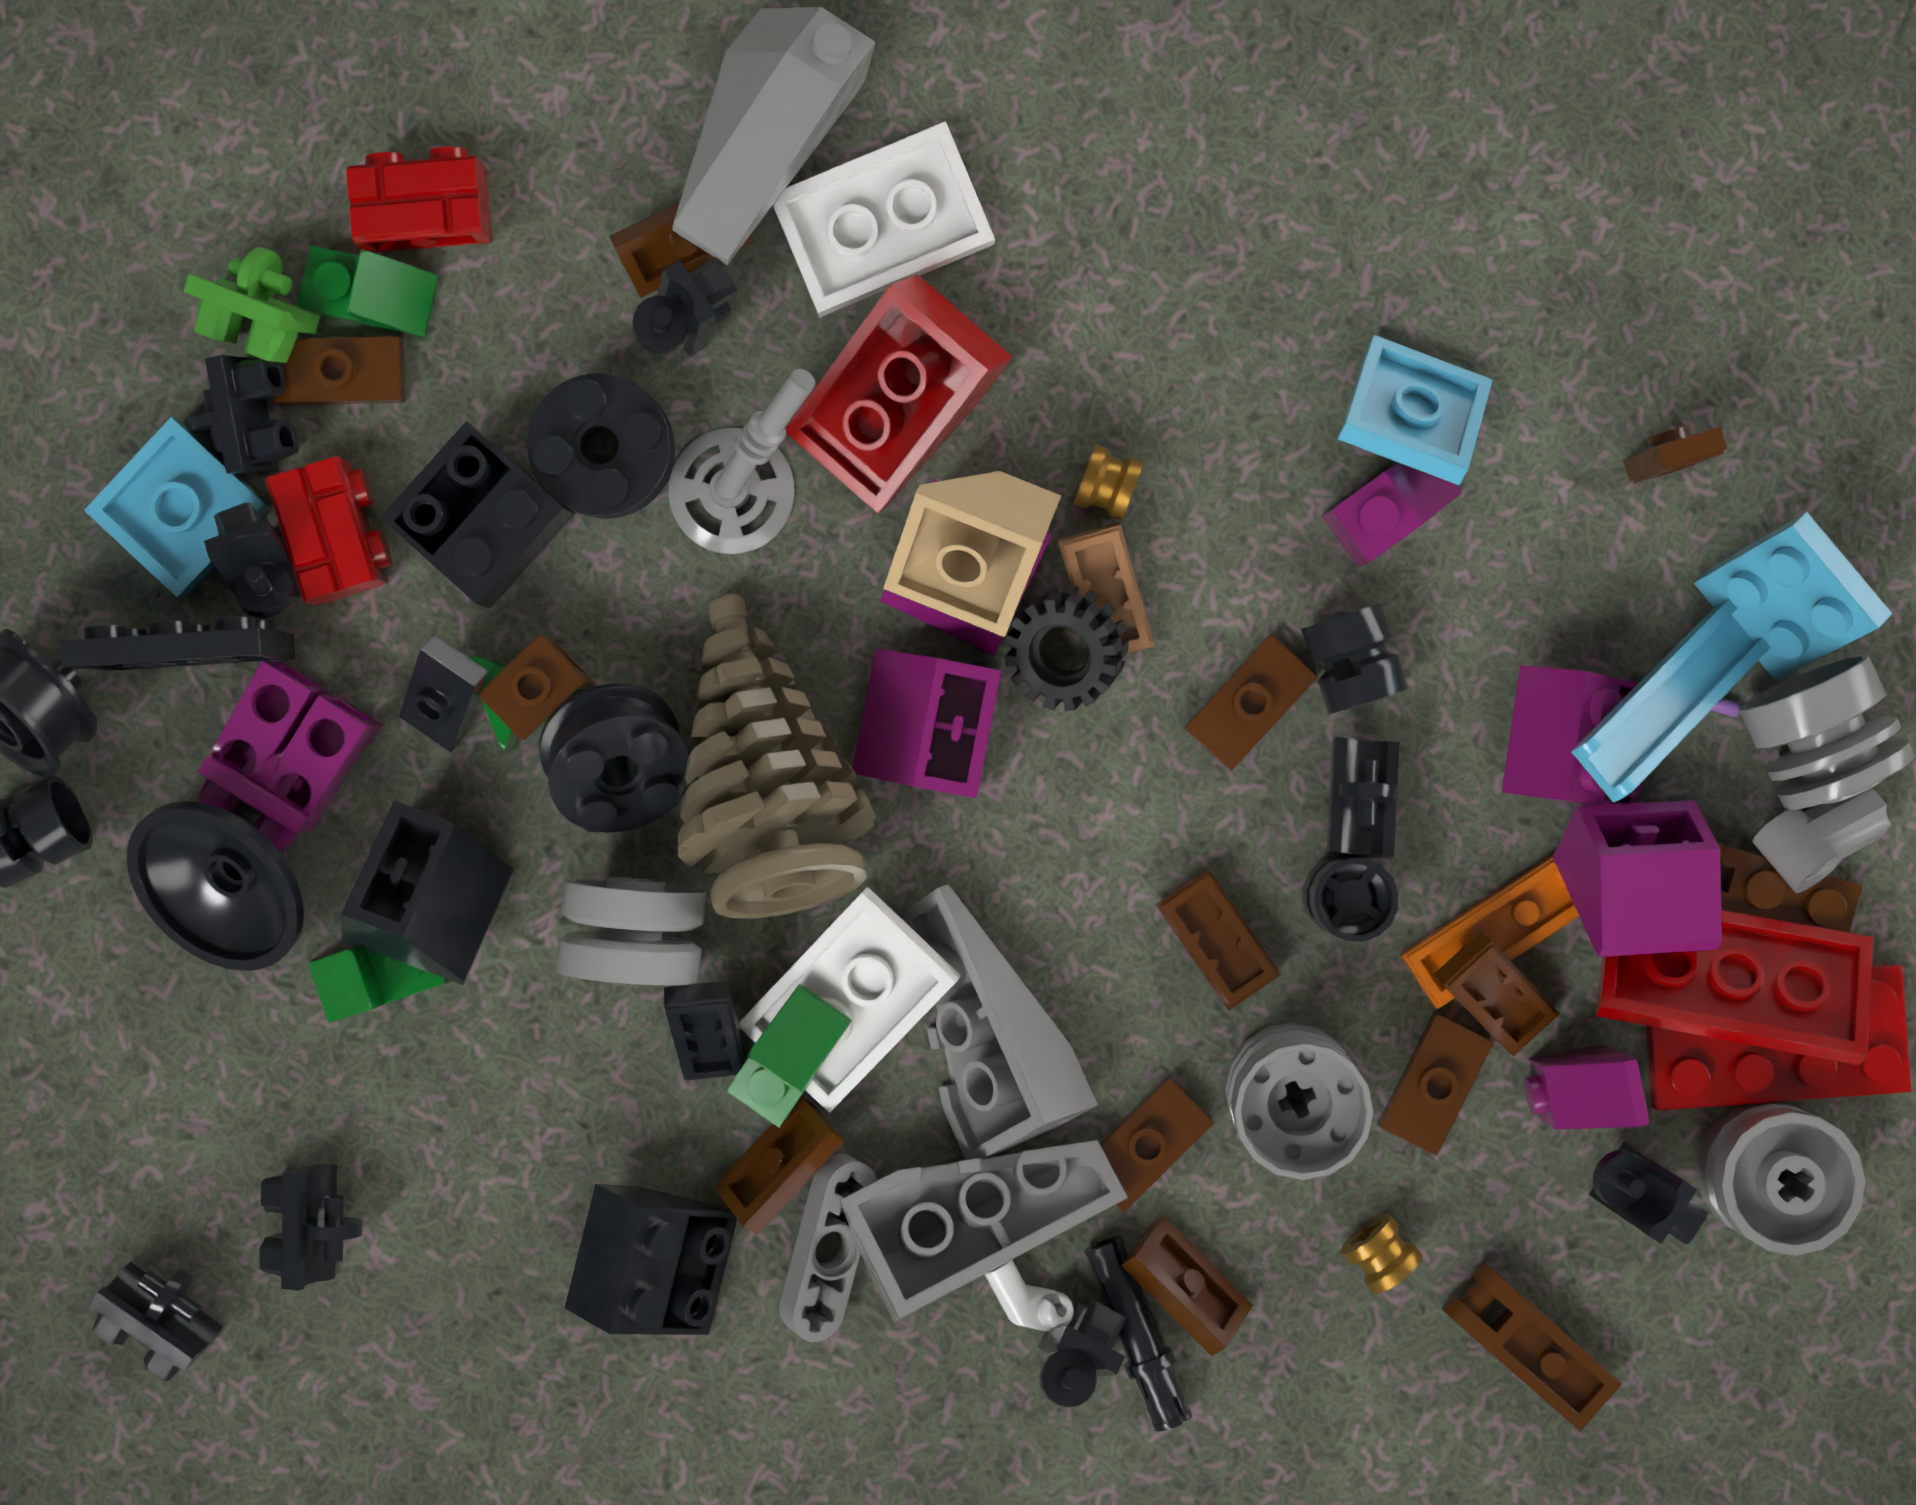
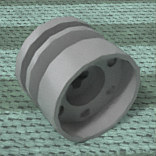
[1739,653,1915,810]
[1224,1022,1373,1180]

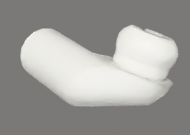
[985,1260,1074,1331]

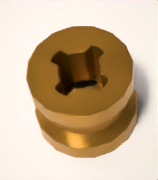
[1073,444,1143,522]
[1340,1213,1423,1294]

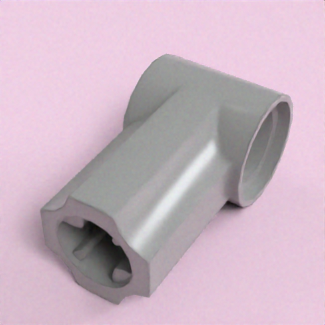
[1752,788,1891,893]

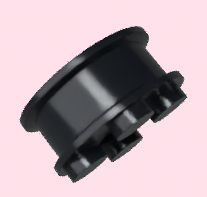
[527,373,676,519]
[0,629,98,777]
[539,683,690,833]

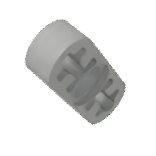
[779,1153,877,1342]

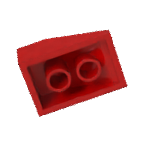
[785,274,1013,514]

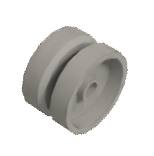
[556,877,707,985]
[1696,1102,1866,1256]

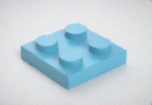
[1338,335,1493,485]
[84,417,271,599]

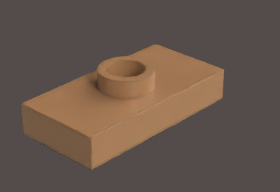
[1058,522,1155,654]

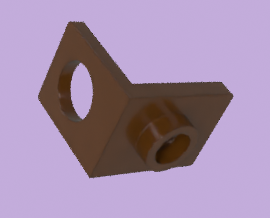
[478,634,596,740]

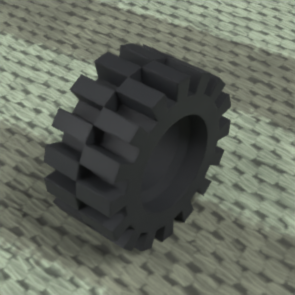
[1004,586,1129,711]

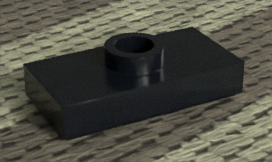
[399,635,488,752]
[664,980,747,1080]

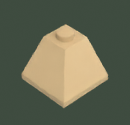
[883,471,1061,637]

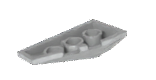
[672,7,876,265]
[903,884,1098,1160]
[840,1140,1128,1322]

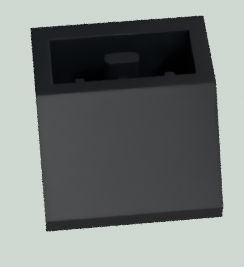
[380,421,574,608]
[341,800,513,985]
[564,1184,738,1335]

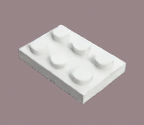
[773,121,995,318]
[739,887,961,1113]

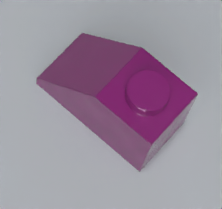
[1322,462,1462,568]
[1523,1044,1650,1130]

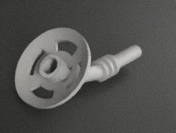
[668,369,816,554]

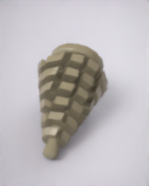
[678,594,877,918]

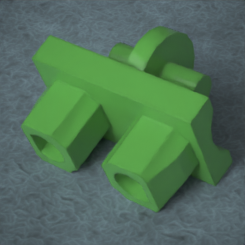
[183,247,320,363]

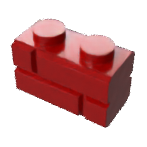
[346,146,492,253]
[265,456,393,606]

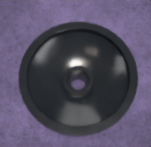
[127,801,304,971]

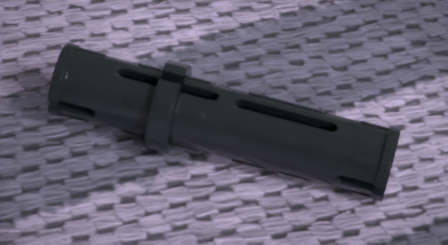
[1084,1235,1192,1432]

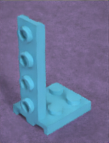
[1571,512,1892,802]

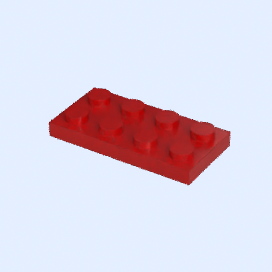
[1596,910,1874,1065]
[1646,963,1912,1111]

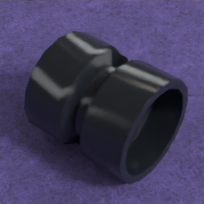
[1301,603,1409,714]
[0,775,93,888]
[1303,855,1399,942]

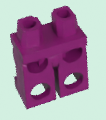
[197,660,383,854]

